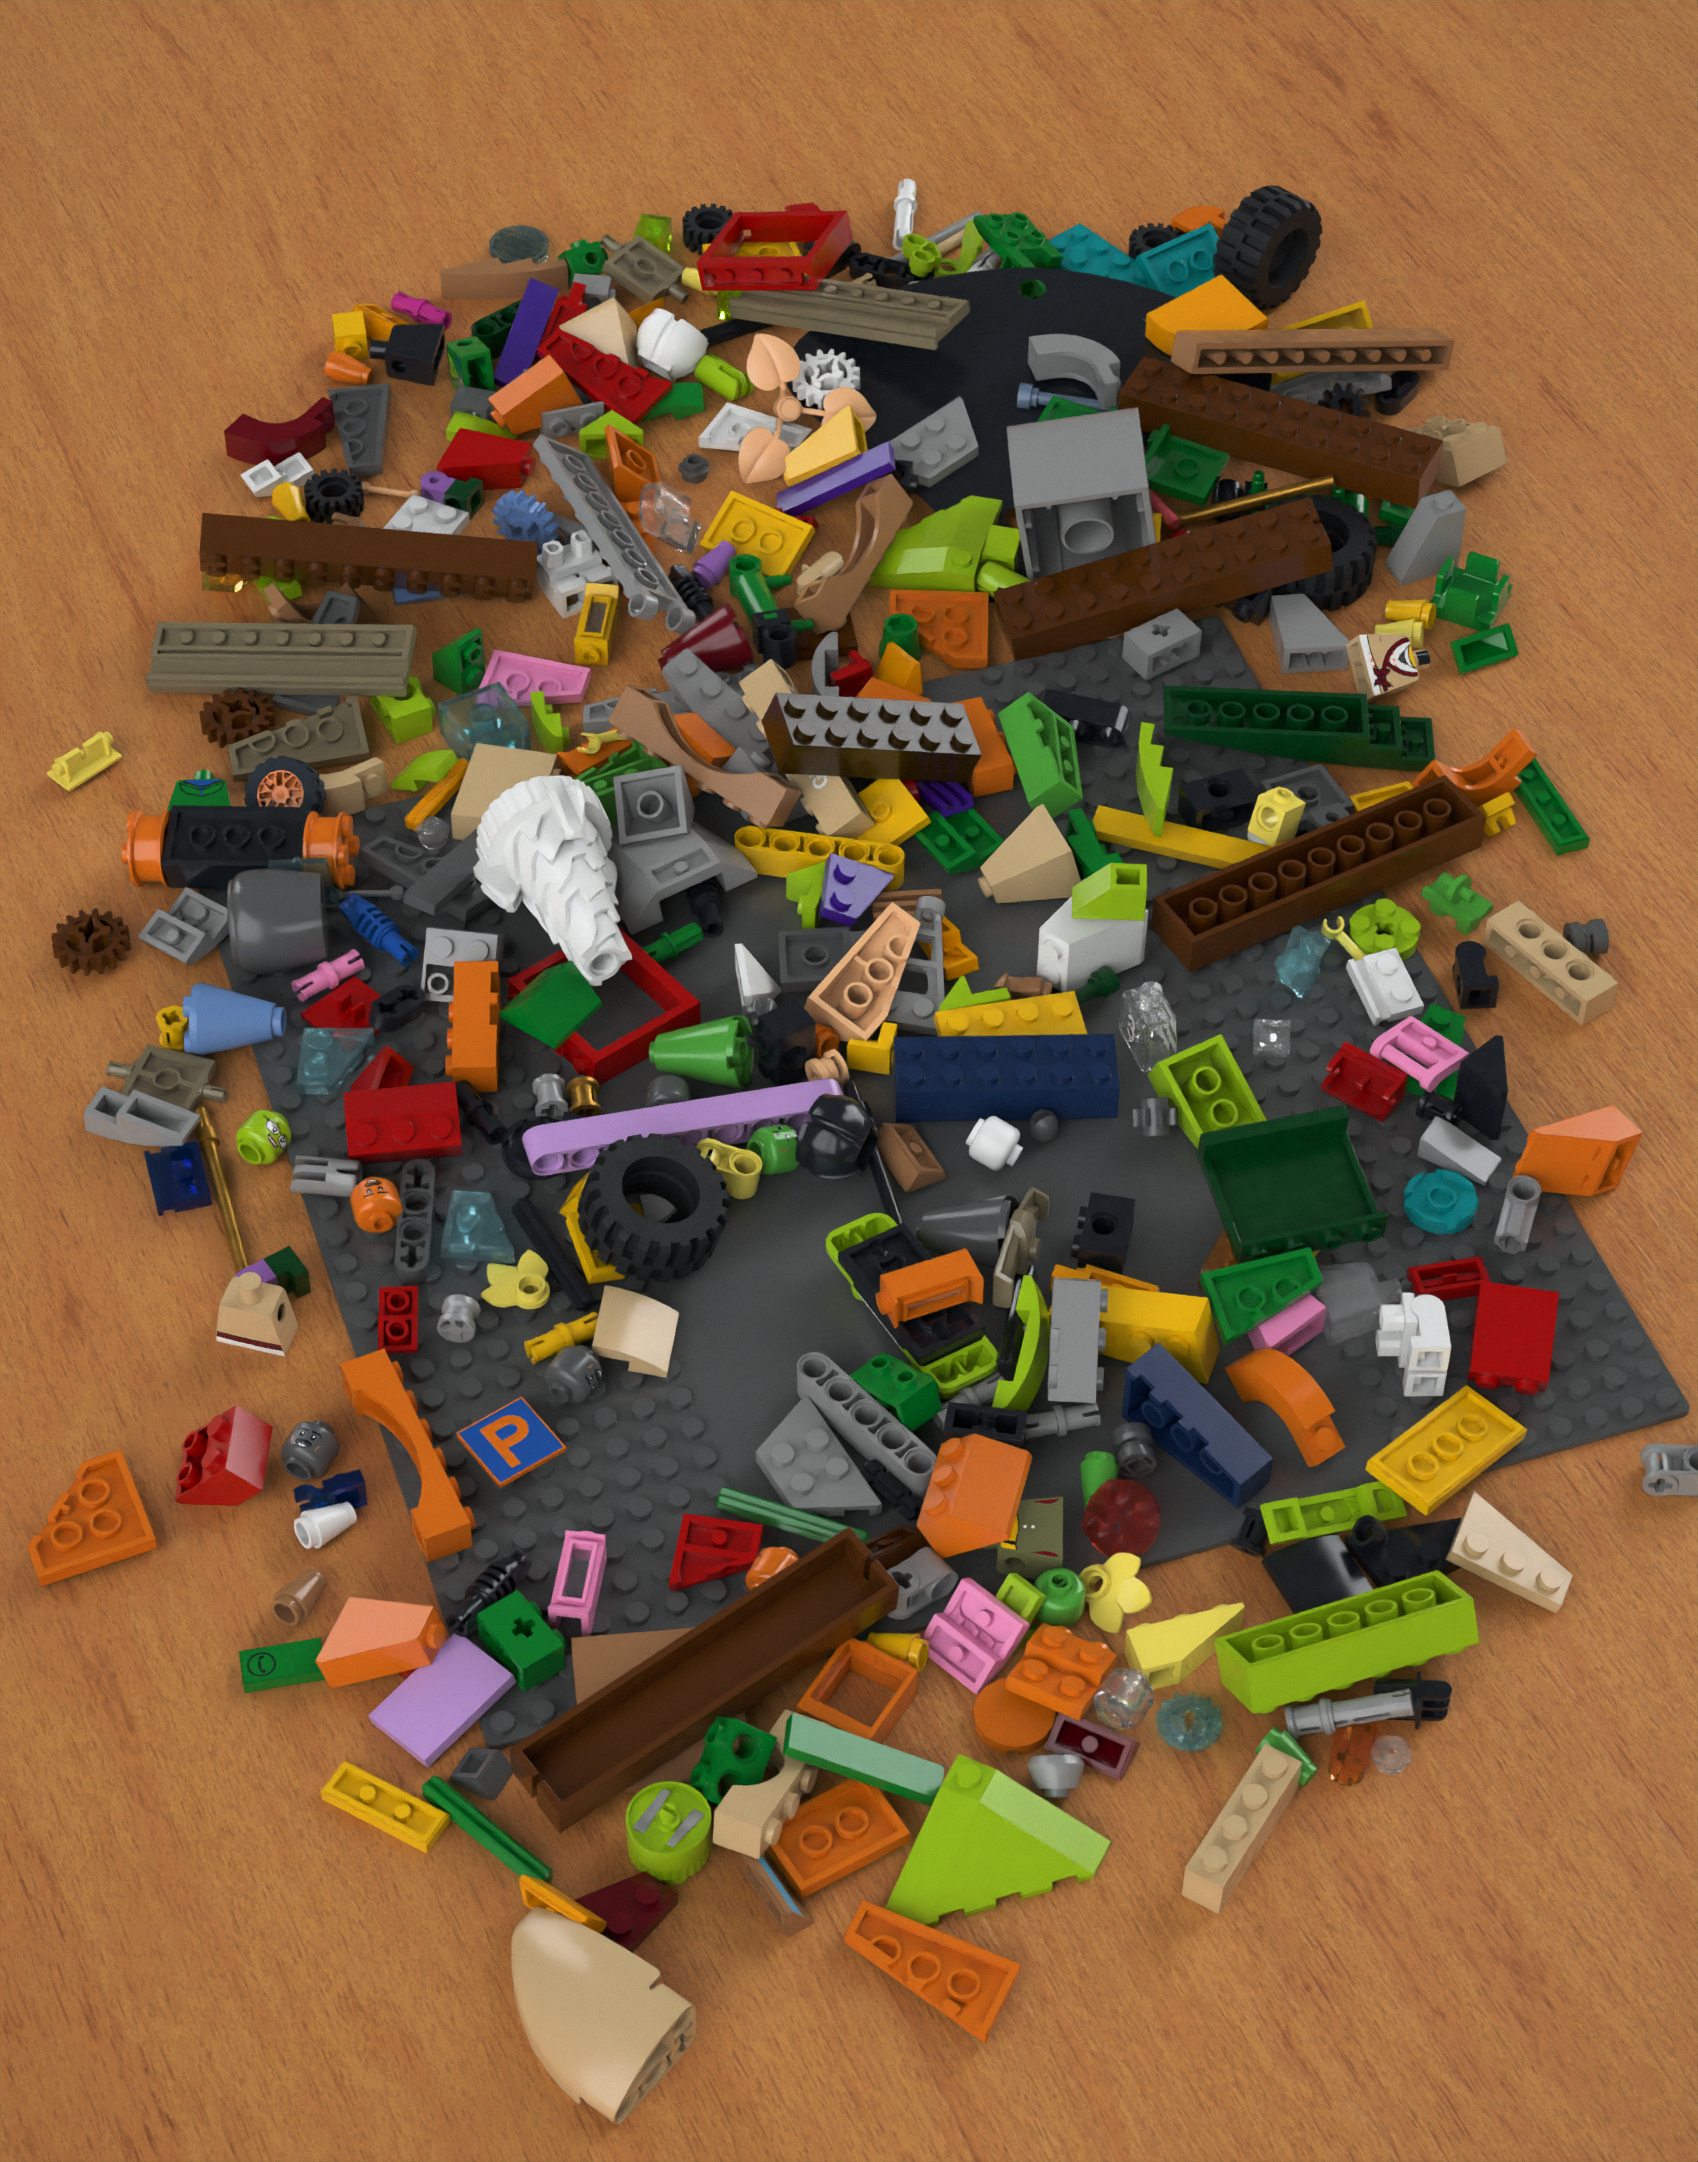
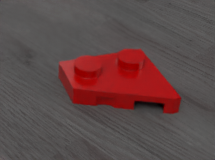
[669,1513,763,1591]

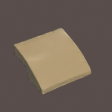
[592,1285,679,1378]

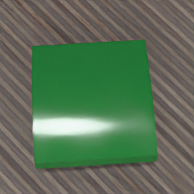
[913,808,1004,874]

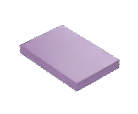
[368,1633,516,1768]

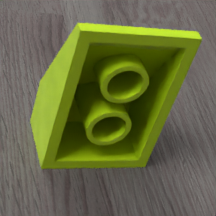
[1147,1034,1267,1150]

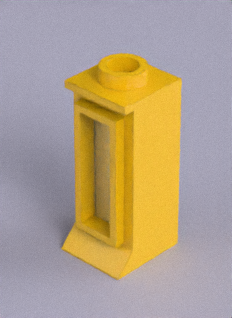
[574,582,620,666]

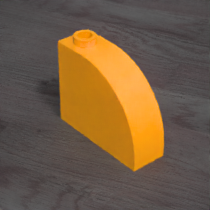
[1145,274,1268,356]

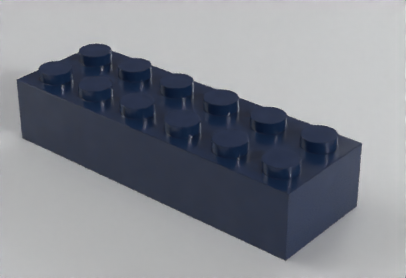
[893,1034,1120,1122]

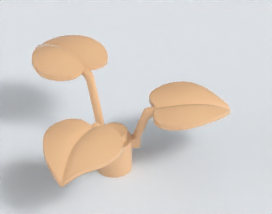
[738,333,876,484]

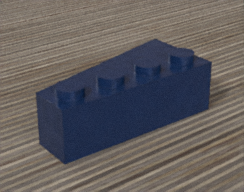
[1122,1343,1273,1509]

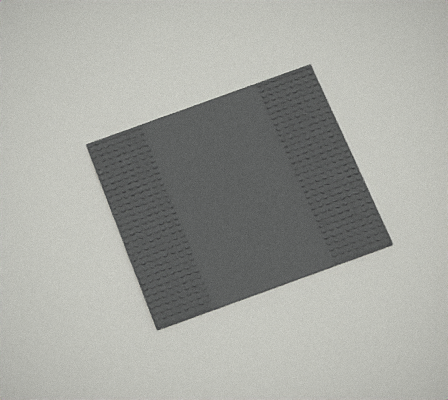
[198,616,1690,1749]

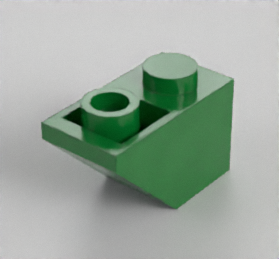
[432,628,485,697]

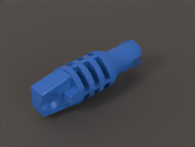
[338,893,419,967]

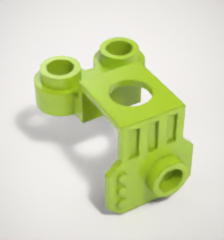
[901,220,983,277]

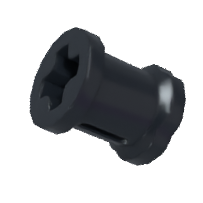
[1415,1089,1464,1127]
[1230,1507,1268,1558]

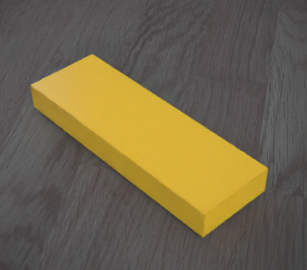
[320,1760,450,1854]

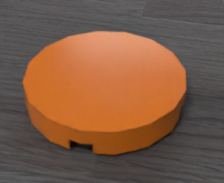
[973,1678,1056,1754]

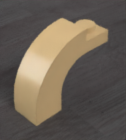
[319,757,388,817]

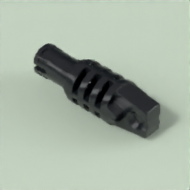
[668,564,714,622]
[685,876,724,938]
[446,1546,532,1637]

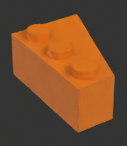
[445,961,502,1092]

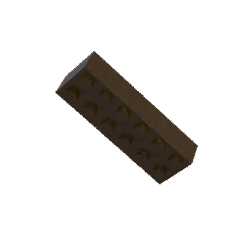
[761,693,982,783]

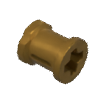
[566,1076,602,1117]

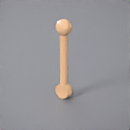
[361,482,422,498]

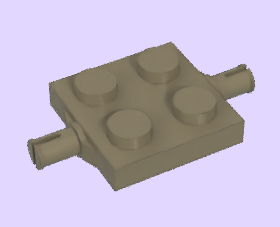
[600,234,689,304]
[106,1044,229,1112]

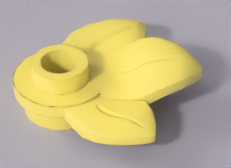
[481,1250,550,1309]
[1079,1552,1152,1634]

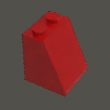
[1467,1281,1559,1395]

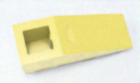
[1124,1602,1245,1693]

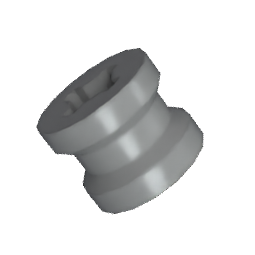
[437,1294,481,1343]

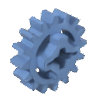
[492,490,560,556]

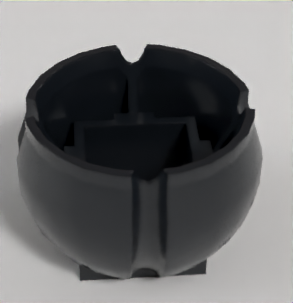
[796,1093,881,1180]

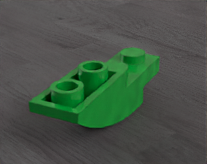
[1066,808,1123,881]

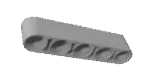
[797,1352,937,1499]

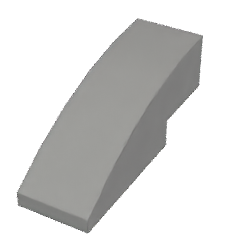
[84,1086,200,1147]

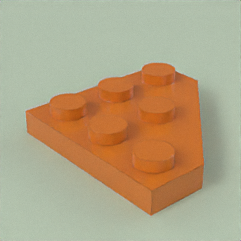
[889,589,989,669]
[27,1449,158,1587]

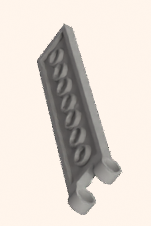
[533,434,695,635]

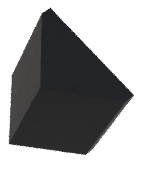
[1454,1035,1508,1140]

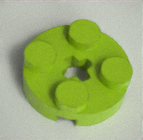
[1348,898,1421,961]

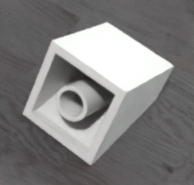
[1036,896,1148,992]

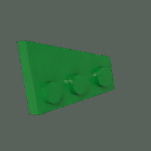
[1199,1247,1323,1347]

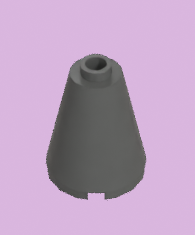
[916,1195,1021,1268]

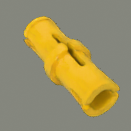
[524,1311,598,1364]

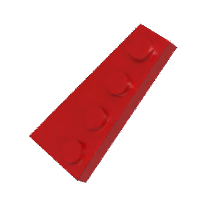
[537,328,673,425]

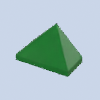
[1450,623,1519,674]

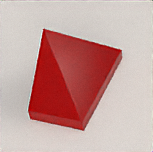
[349,1045,414,1091]

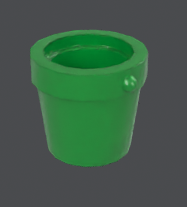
[879,613,922,662]

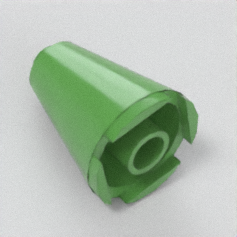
[649,1015,754,1089]

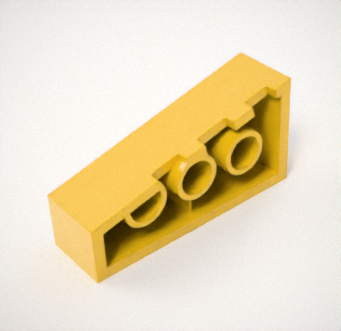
[1048,1285,1220,1384]

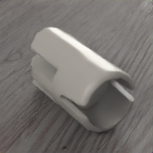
[290,1155,363,1197]

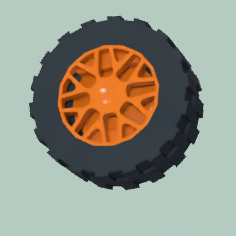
[244,756,326,815]

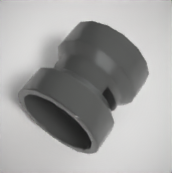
[1563,918,1609,955]
[1112,1422,1157,1478]

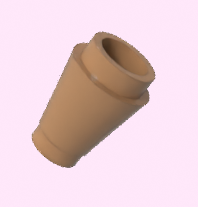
[271,1568,327,1626]

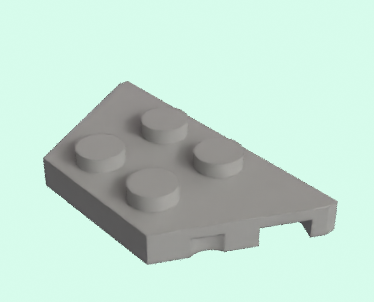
[889,396,979,487]
[756,1396,882,1517]

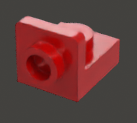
[829,650,873,697]

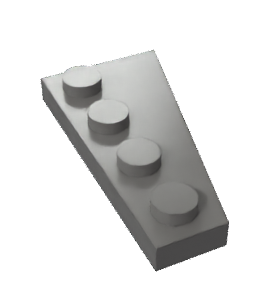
[662,648,771,756]

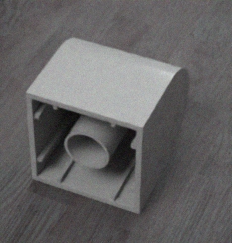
[1007,407,1156,580]

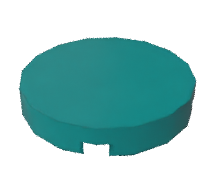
[1403,1169,1479,1234]

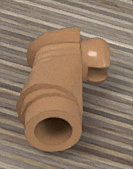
[992,972,1053,1000]

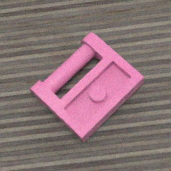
[1370,1016,1469,1092]

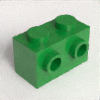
[849,1352,942,1432]

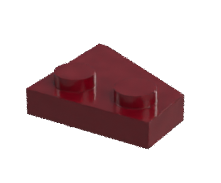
[574,1871,678,1953]

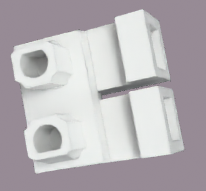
[536,530,618,619]
[1375,1293,1451,1396]

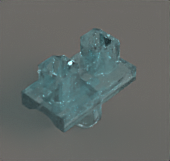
[1274,925,1331,999]

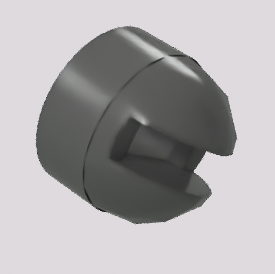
[1029,1109,1059,1142]

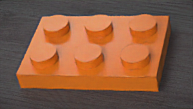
[767,1779,911,1899]

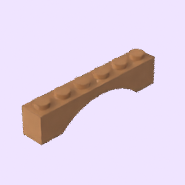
[793,474,914,635]
[608,685,802,829]

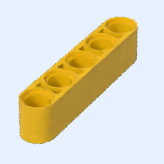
[735,826,905,891]

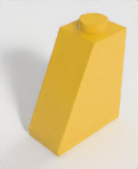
[783,405,868,488]

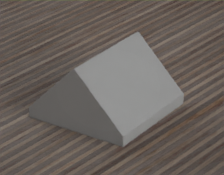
[613,765,695,846]

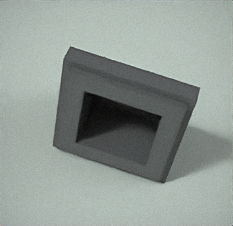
[449,1747,513,1800]

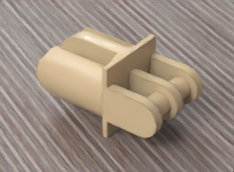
[797,551,844,597]

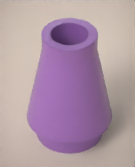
[691,540,737,589]

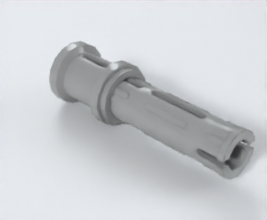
[1285,1688,1415,1741]

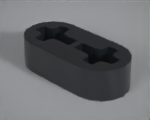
[1374,371,1419,416]
[368,985,425,1032]

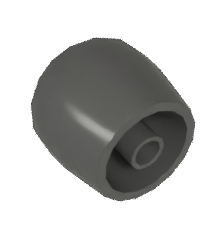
[227,868,329,974]

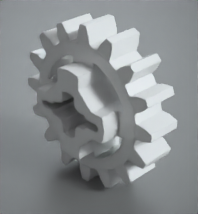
[792,349,860,410]

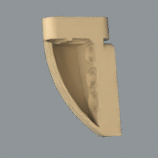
[511,1906,697,2124]

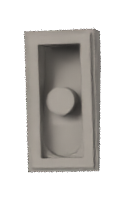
[1417,1116,1501,1186]

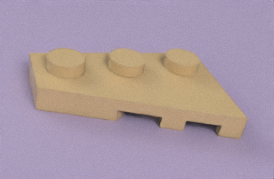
[1446,1491,1572,1613]

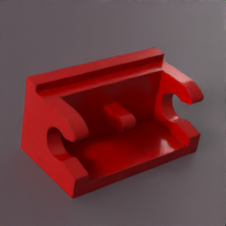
[1321,1041,1408,1123]

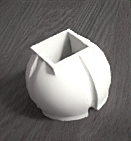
[636,308,709,383]

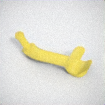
[577,729,626,754]
[1321,916,1366,961]

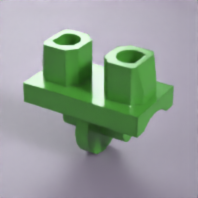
[1421,872,1494,935]

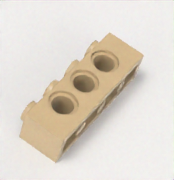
[1483,900,1618,1026]

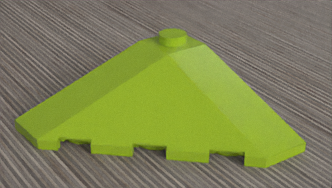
[867,495,1003,592]
[885,1754,1111,1927]

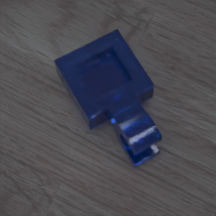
[293,1469,368,1514]

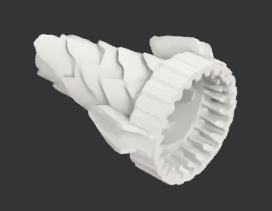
[473,775,632,986]

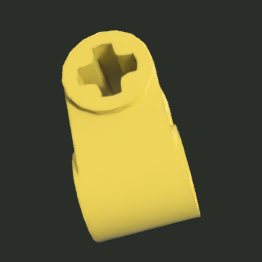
[696,1138,762,1199]

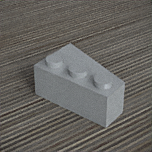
[1047,1277,1108,1403]

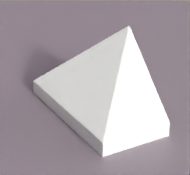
[735,943,781,1007]

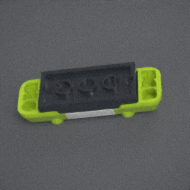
[826,1213,998,1400]

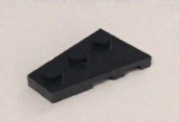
[1344,1517,1462,1588]

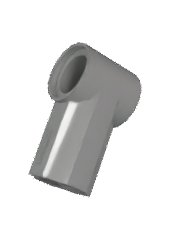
[1494,1175,1541,1254]

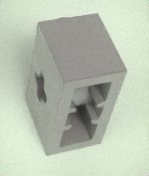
[1122,608,1202,680]

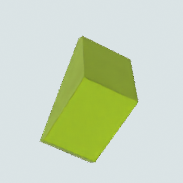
[579,410,644,459]

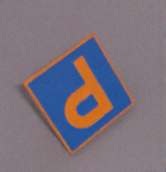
[456,1396,566,1488]

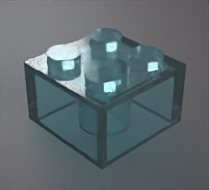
[438,682,531,761]

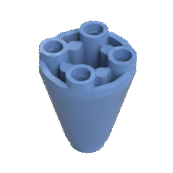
[183,983,286,1056]

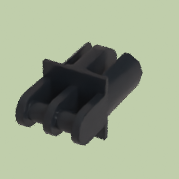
[1373,1671,1452,1729]

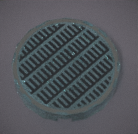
[489,225,549,265]

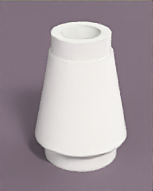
[294,1501,357,1549]

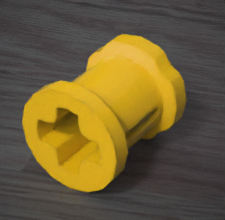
[156,1005,189,1052]

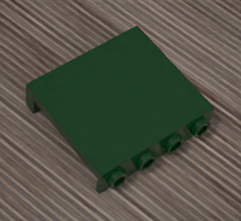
[1197,1105,1389,1264]

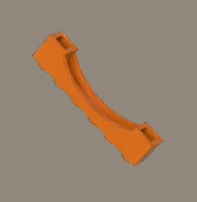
[340,1349,476,1563]

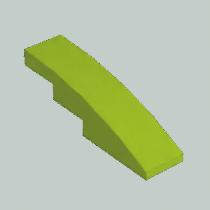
[1136,722,1173,837]

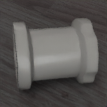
[532,1073,568,1121]

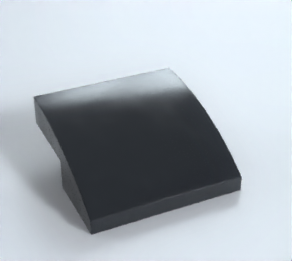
[1261,1534,1373,1614]

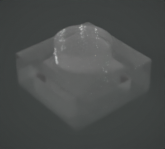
[1253,1019,1290,1057]

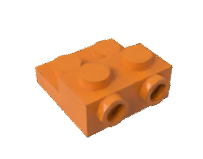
[1005,1622,1118,1721]

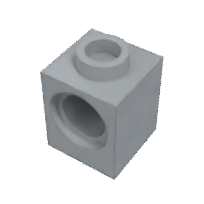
[571,274,617,311]

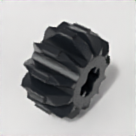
[1317,383,1371,419]

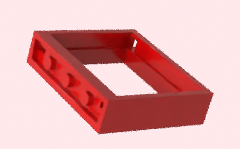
[696,211,853,291]
[507,927,701,1086]

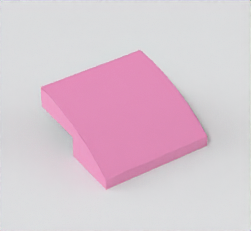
[921,1578,1031,1695]

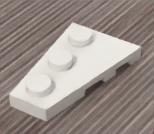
[699,402,812,452]

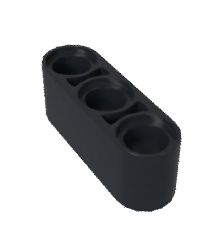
[1037,689,1132,749]

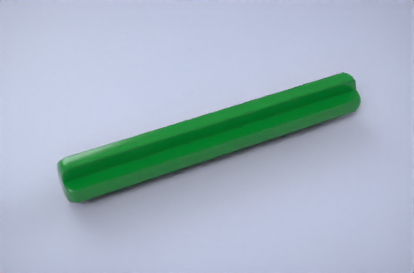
[717,1487,869,1543]
[422,1776,553,1884]

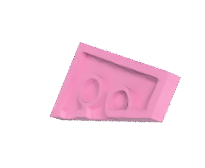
[474,650,591,709]

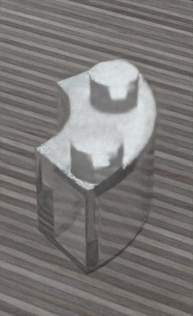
[639,481,701,554]

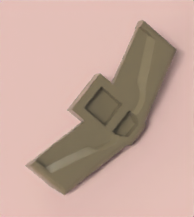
[992,1187,1049,1308]

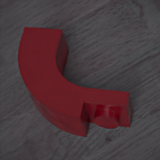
[224,397,335,466]

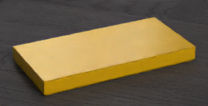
[1365,1385,1527,1516]

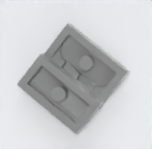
[138,887,229,966]

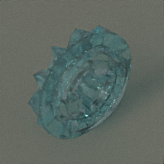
[1156,1691,1223,1752]

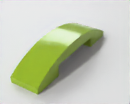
[992,1275,1050,1411]
[1260,1481,1407,1545]

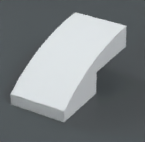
[241,452,315,497]

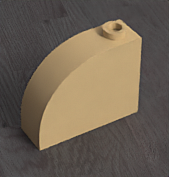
[451,743,563,841]

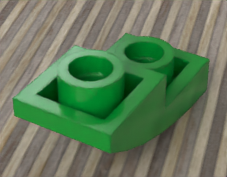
[642,383,705,422]

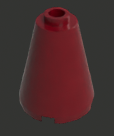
[658,603,754,673]

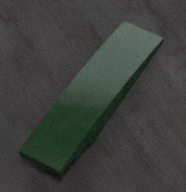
[1163,685,1435,772]

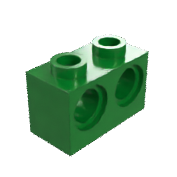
[690,1716,777,1808]

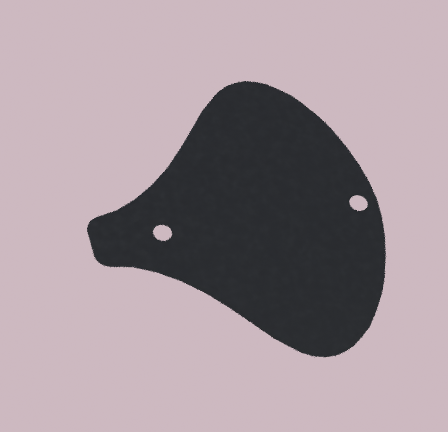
[787,267,1272,603]

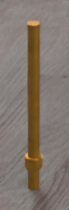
[1161,474,1336,531]
[193,1107,250,1274]

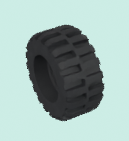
[1213,185,1322,310]
[1266,494,1377,612]
[577,1133,730,1282]

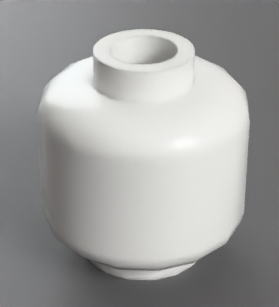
[966,1116,1024,1171]

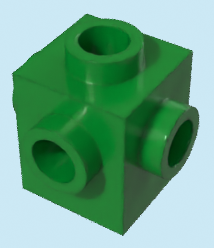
[557,239,609,285]

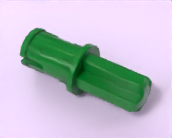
[642,922,703,964]

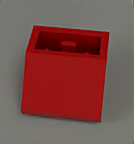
[175,1405,273,1506]

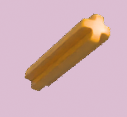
[404,758,470,832]

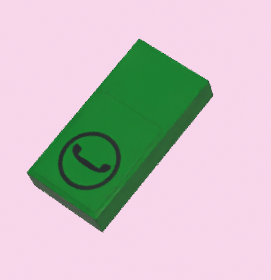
[239,1638,326,1693]

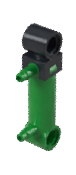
[1210,470,1369,523]
[729,554,814,670]

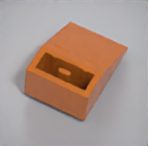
[1512,1105,1642,1197]

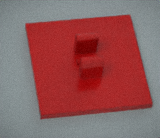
[300,976,381,1054]

